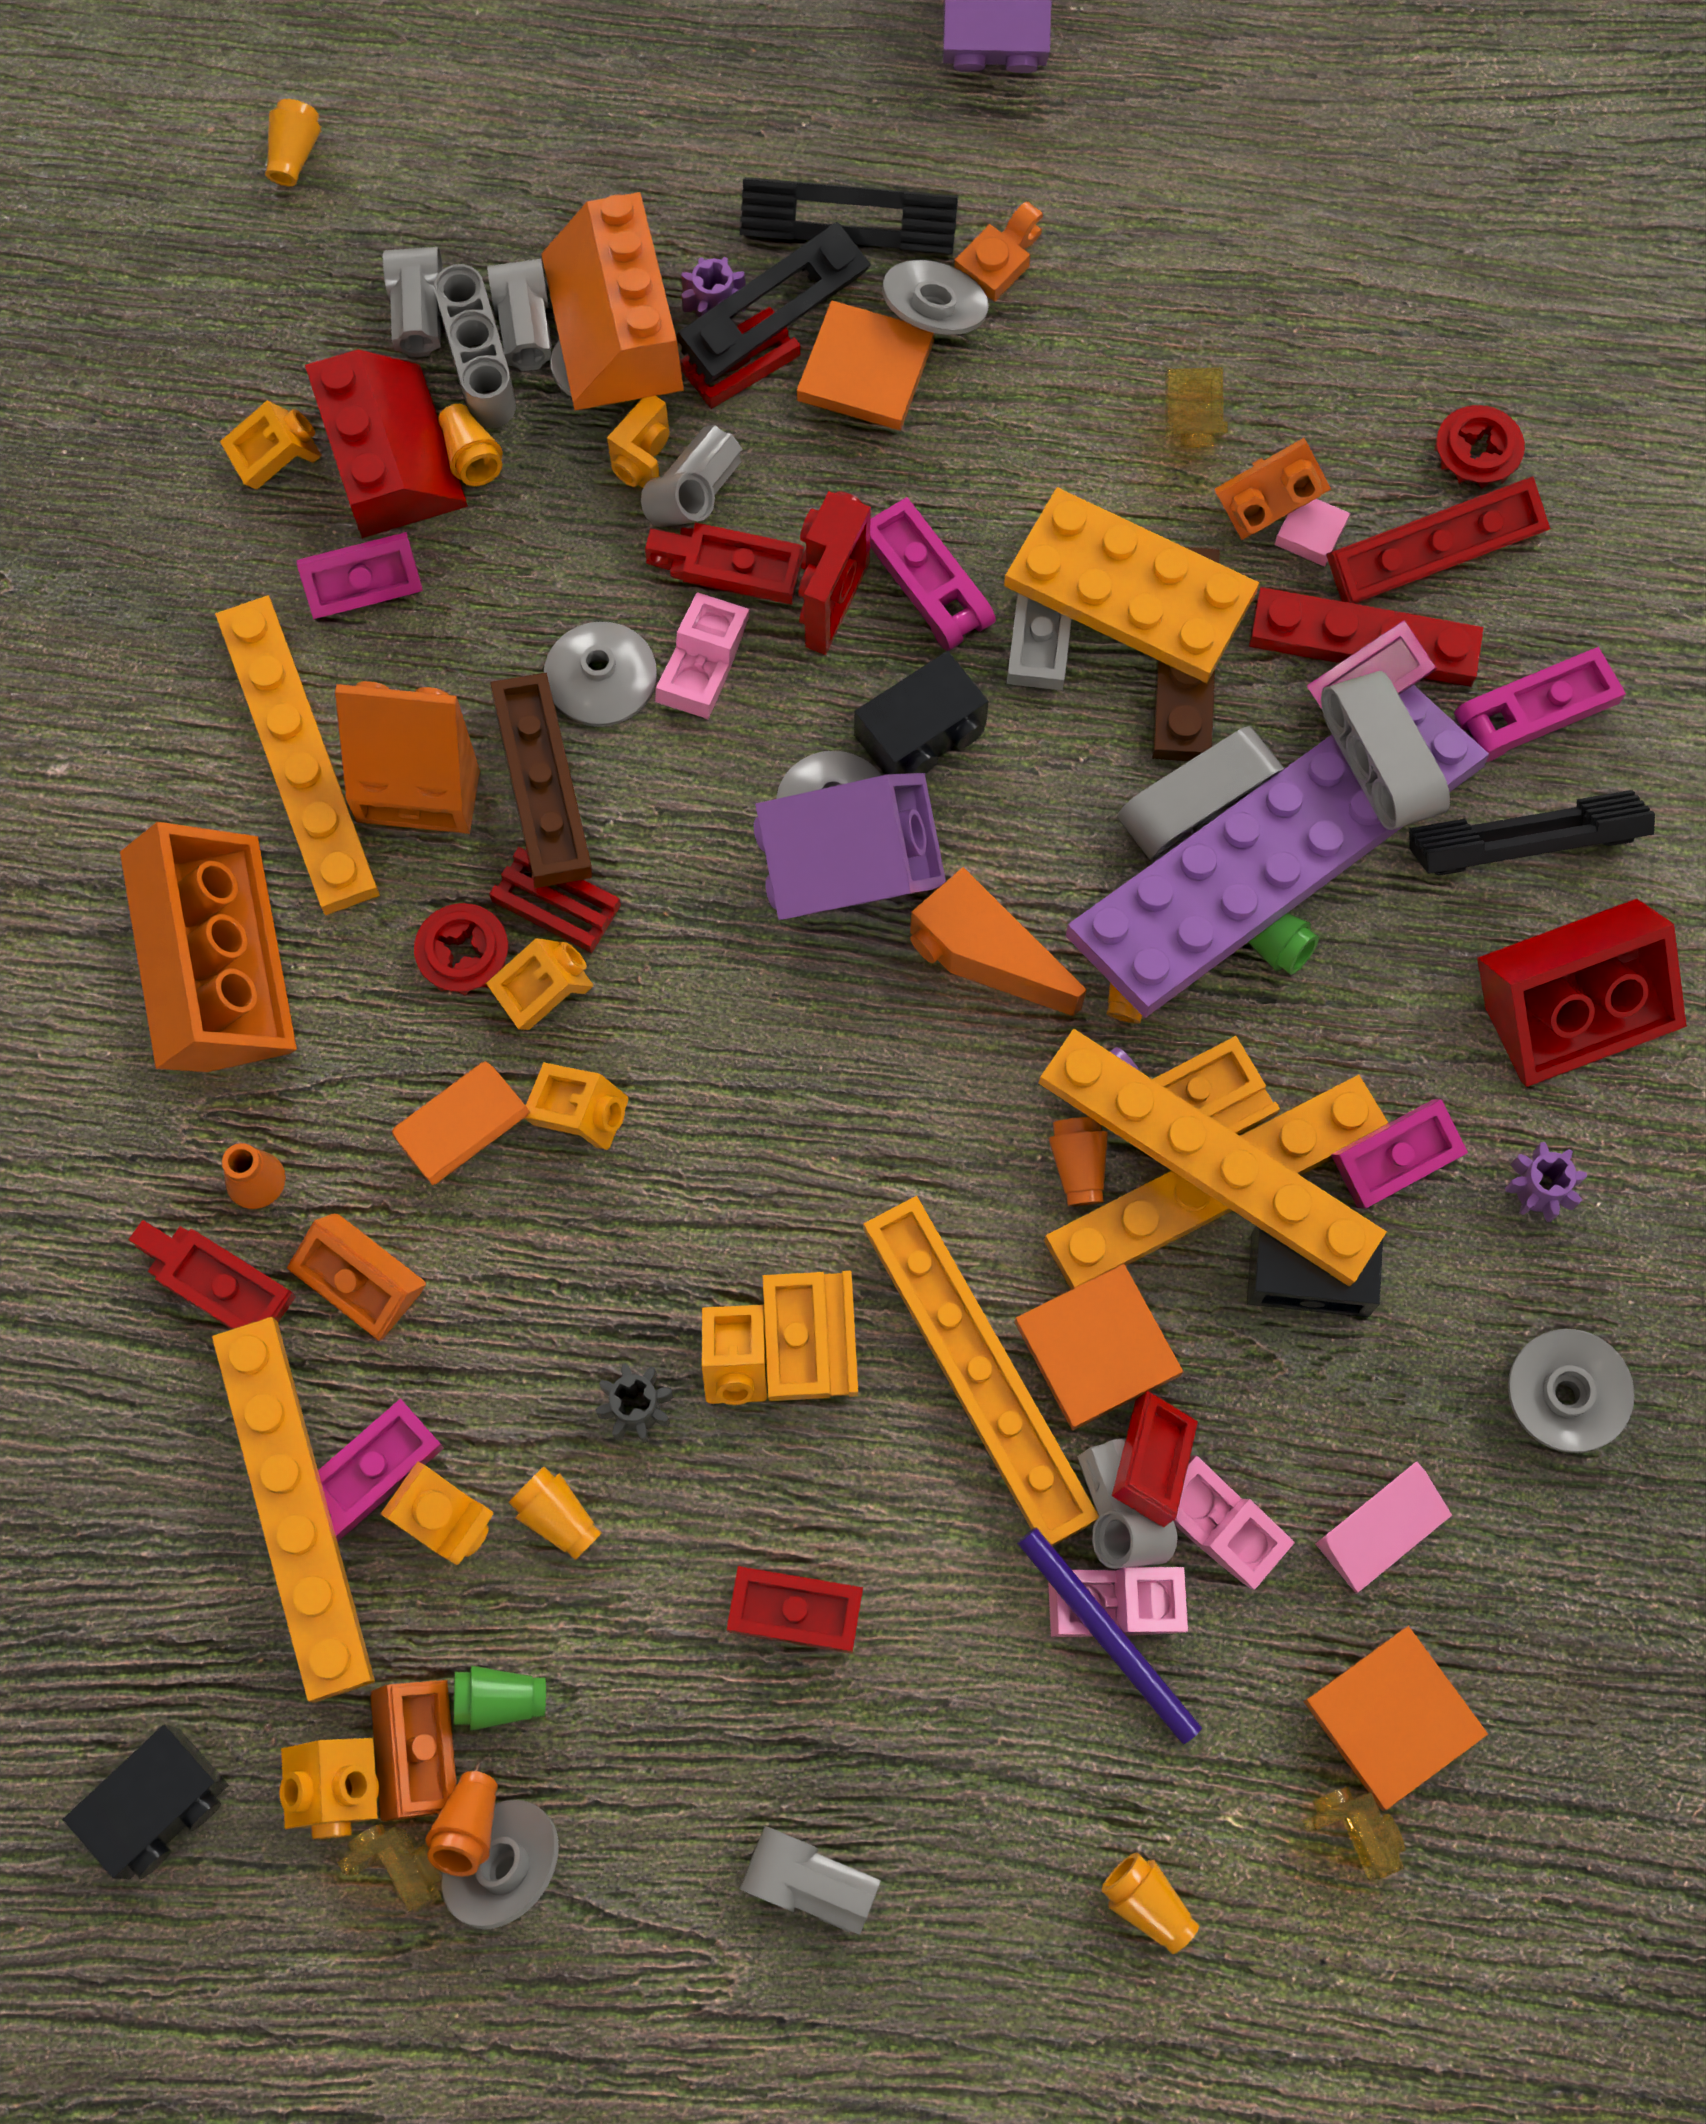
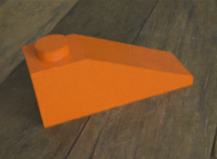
[910,867,1087,1016]

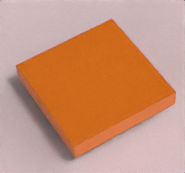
[797,300,935,431]
[1014,1264,1184,1431]
[1303,1626,1488,1811]

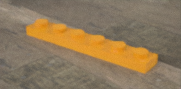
[215,595,380,916]
[1038,1029,1387,1287]
[1044,1075,1388,1290]
[863,1195,1099,1546]
[212,1317,375,1703]

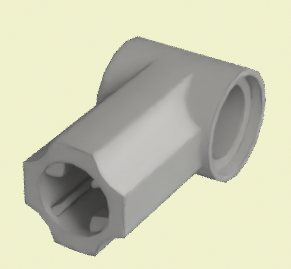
[383,247,443,357]
[487,259,552,371]
[641,425,742,528]
[1077,1439,1178,1569]
[739,1826,881,1935]

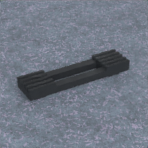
[740,177,958,254]
[676,221,871,385]
[1409,790,1655,875]

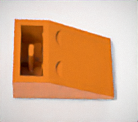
[335,681,480,834]

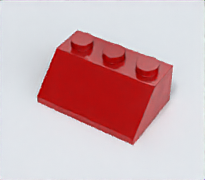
[305,349,468,538]
[1477,898,1687,1087]

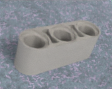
[434,264,516,428]
[1321,671,1450,830]
[1117,726,1285,863]

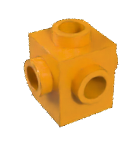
[279,1738,379,1840]

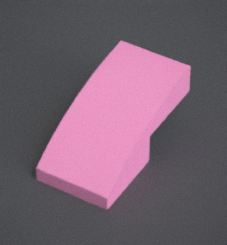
[655,592,750,719]
[1173,1455,1295,1590]
[1048,1567,1188,1637]

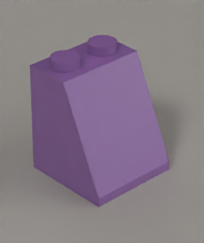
[943,0,1051,73]
[754,773,946,920]

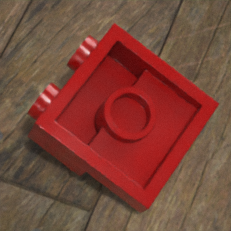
[798,491,871,655]

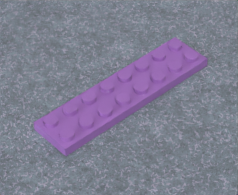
[1066,685,1489,1018]

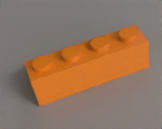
[541,192,684,411]
[120,822,297,1072]

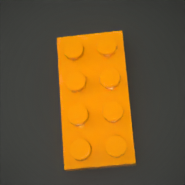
[1004,487,1260,683]

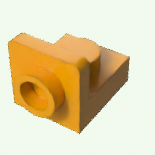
[607,396,670,488]
[220,400,322,490]
[486,938,593,1030]
[524,1062,628,1150]
[702,1305,767,1405]
[381,1461,493,1565]

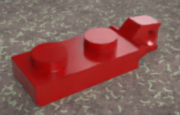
[645,522,804,605]
[128,1220,296,1329]

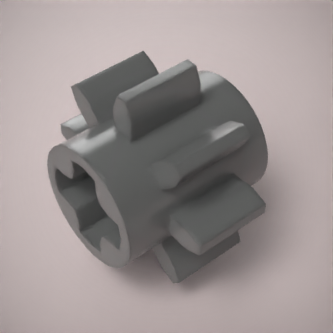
[596,1363,674,1443]

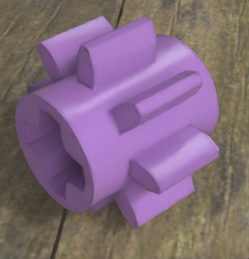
[681,257,746,318]
[1505,1142,1587,1222]

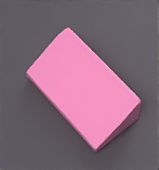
[1315,1461,1452,1594]

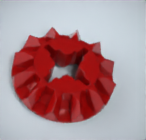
[1434,405,1525,489]
[414,903,510,996]

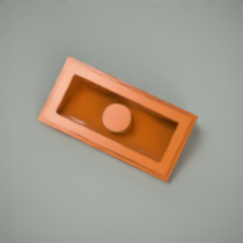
[392,1061,530,1185]
[286,1213,426,1341]
[371,1680,457,1822]

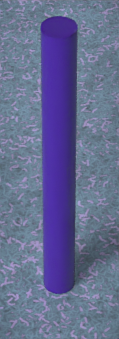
[1017,1527,1202,1744]

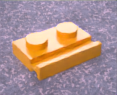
[1153,1036,1280,1135]
[763,1270,858,1401]

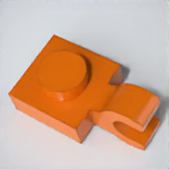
[954,201,1043,302]

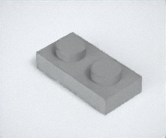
[1006,593,1072,691]

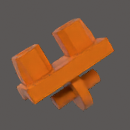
[1214,438,1331,540]

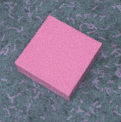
[1274,499,1350,567]

